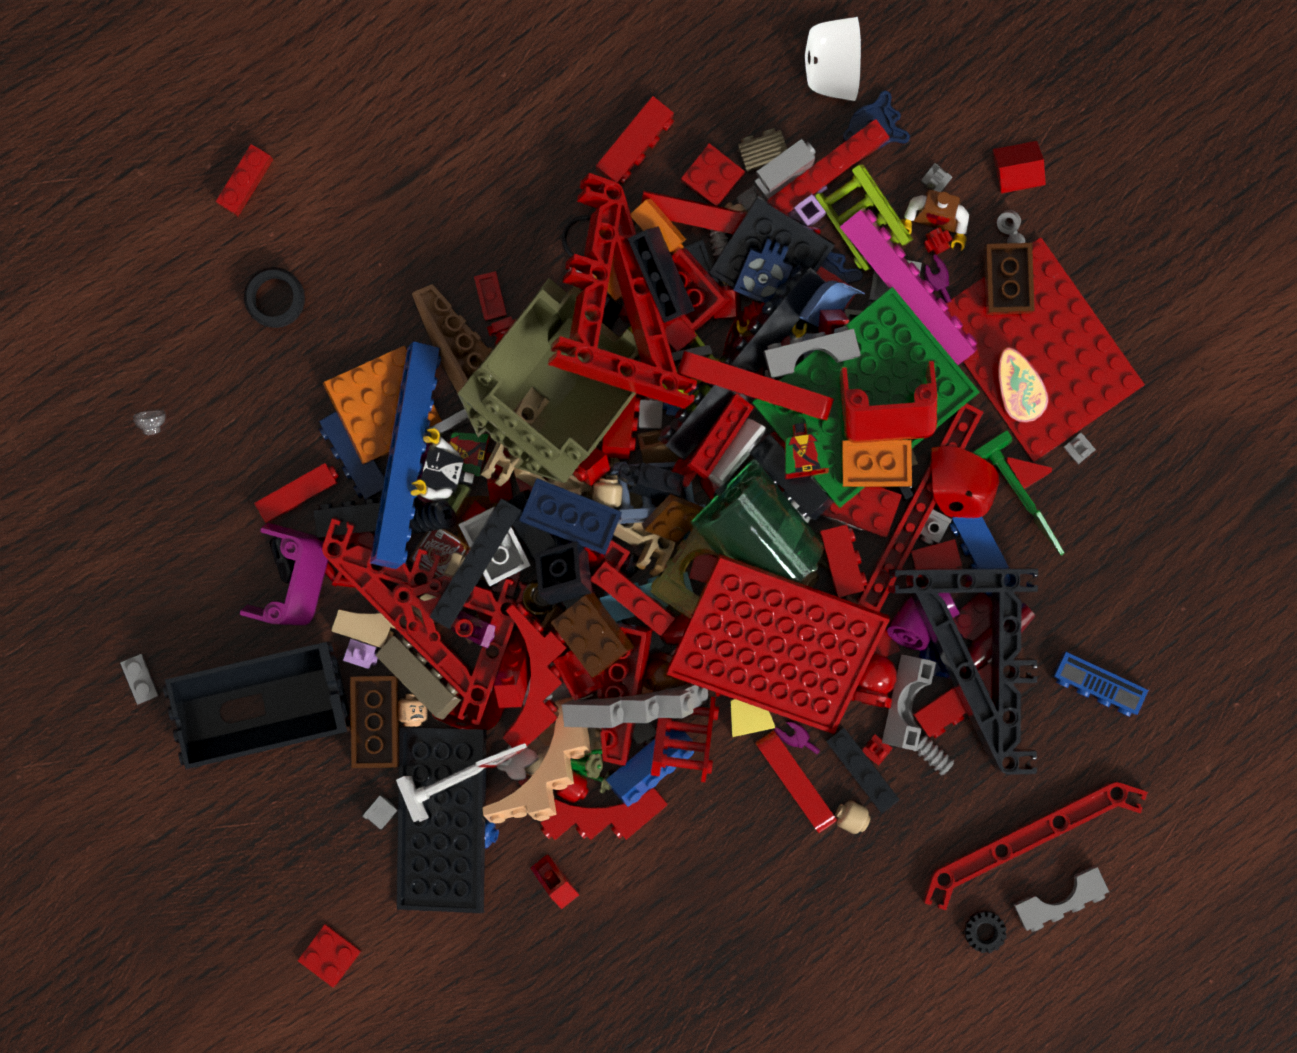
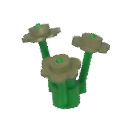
[570,749,613,794]

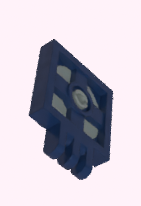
[733,238,793,303]

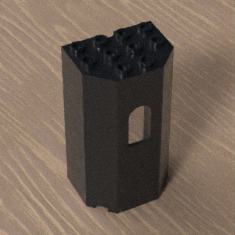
[163,642,351,770]

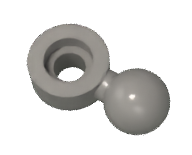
[997,210,1025,243]

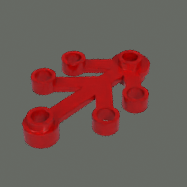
[392,578,474,644]

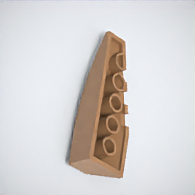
[412,284,492,393]

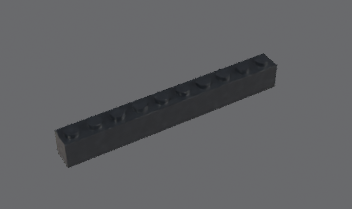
[657,263,826,461]

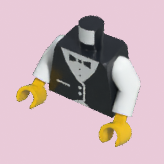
[411,428,474,501]

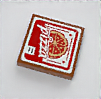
[409,529,470,577]

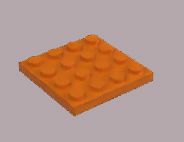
[323,346,442,465]

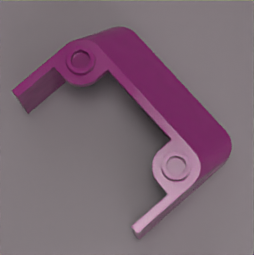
[240,523,331,626]

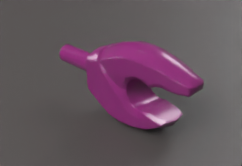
[924,254,951,303]
[774,721,820,754]

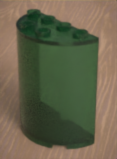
[690,459,824,584]

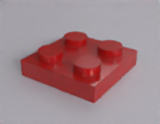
[298,924,361,988]

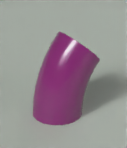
[887,593,960,651]

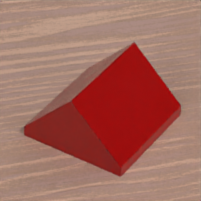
[992,141,1046,194]

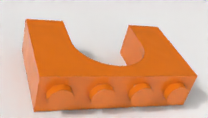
[593,199,686,301]

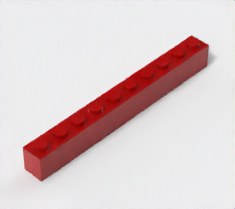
[856,403,983,612]

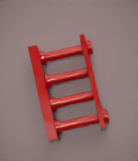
[671,393,754,488]
[651,697,719,782]

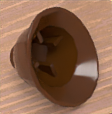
[643,652,688,692]

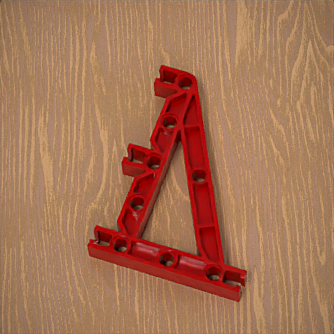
[548,173,697,409]
[322,517,528,725]

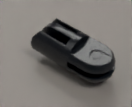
[269,537,295,584]

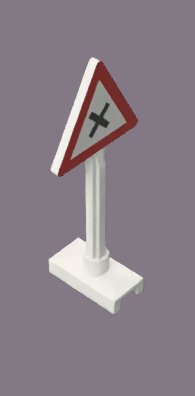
[396,743,527,822]

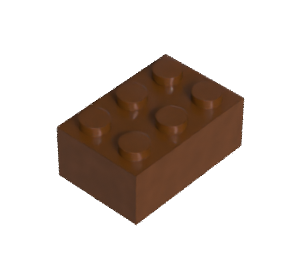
[984,243,1035,315]
[551,592,634,678]

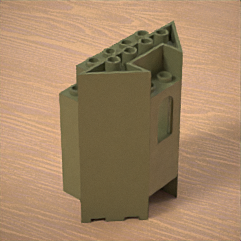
[458,278,641,483]

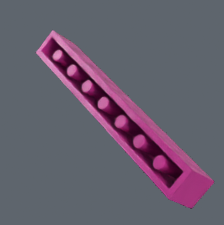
[840,208,977,365]

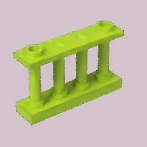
[815,165,913,271]

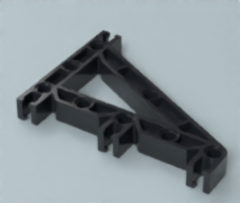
[888,567,1038,775]

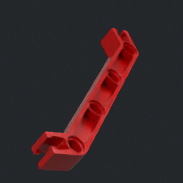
[923,781,1148,910]

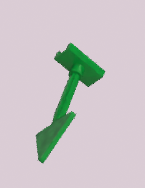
[972,430,1064,556]

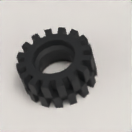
[964,911,1007,953]

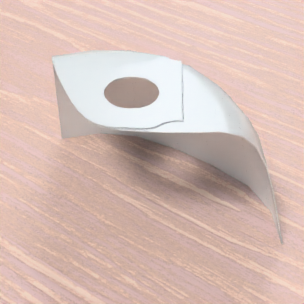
[805,17,861,101]

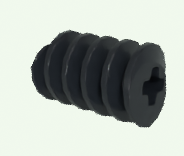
[409,500,457,533]

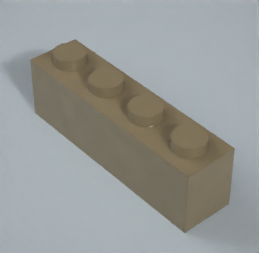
[375,636,461,719]

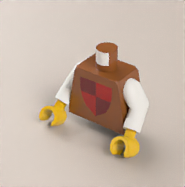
[901,190,969,250]

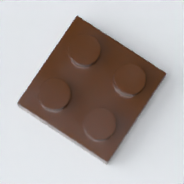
[642,494,706,543]

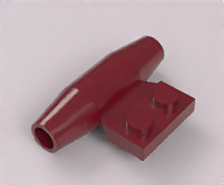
[953,592,1035,674]

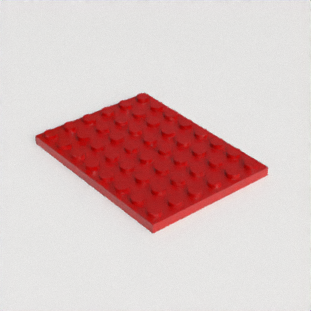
[946,238,1145,462]
[666,554,890,734]

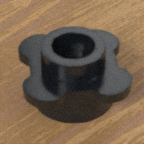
[621,553,639,577]

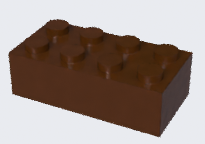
[350,676,399,768]

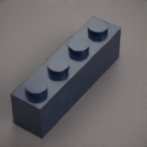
[319,412,385,499]

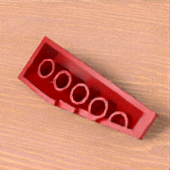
[597,624,653,766]

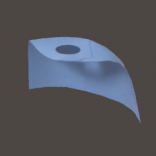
[799,281,865,327]

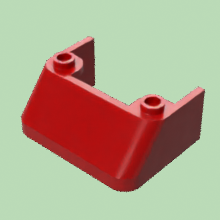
[839,361,937,443]

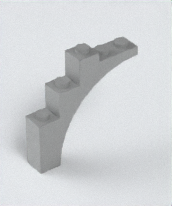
[562,683,708,728]

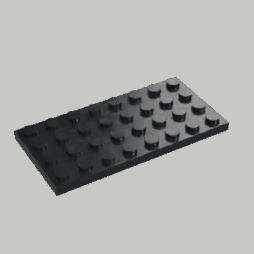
[397,727,487,913]

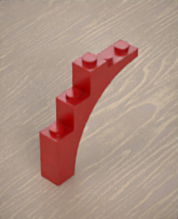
[503,601,567,754]
[518,776,668,840]

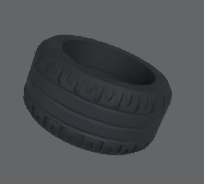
[244,267,305,328]

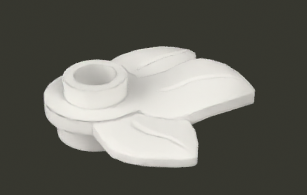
[497,745,539,780]

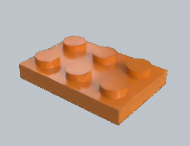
[842,440,912,487]

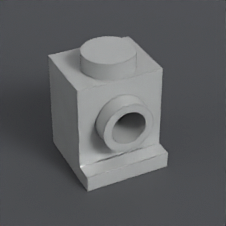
[920,510,952,545]

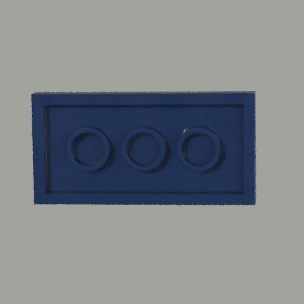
[519,478,622,555]

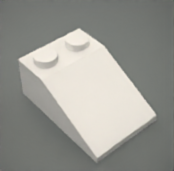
[459,507,530,586]

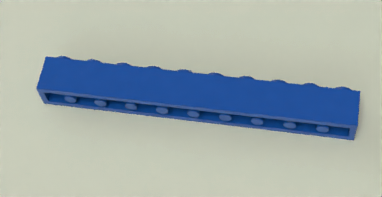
[370,342,441,569]

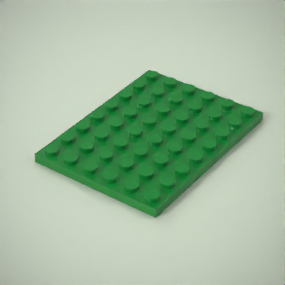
[752,287,980,508]

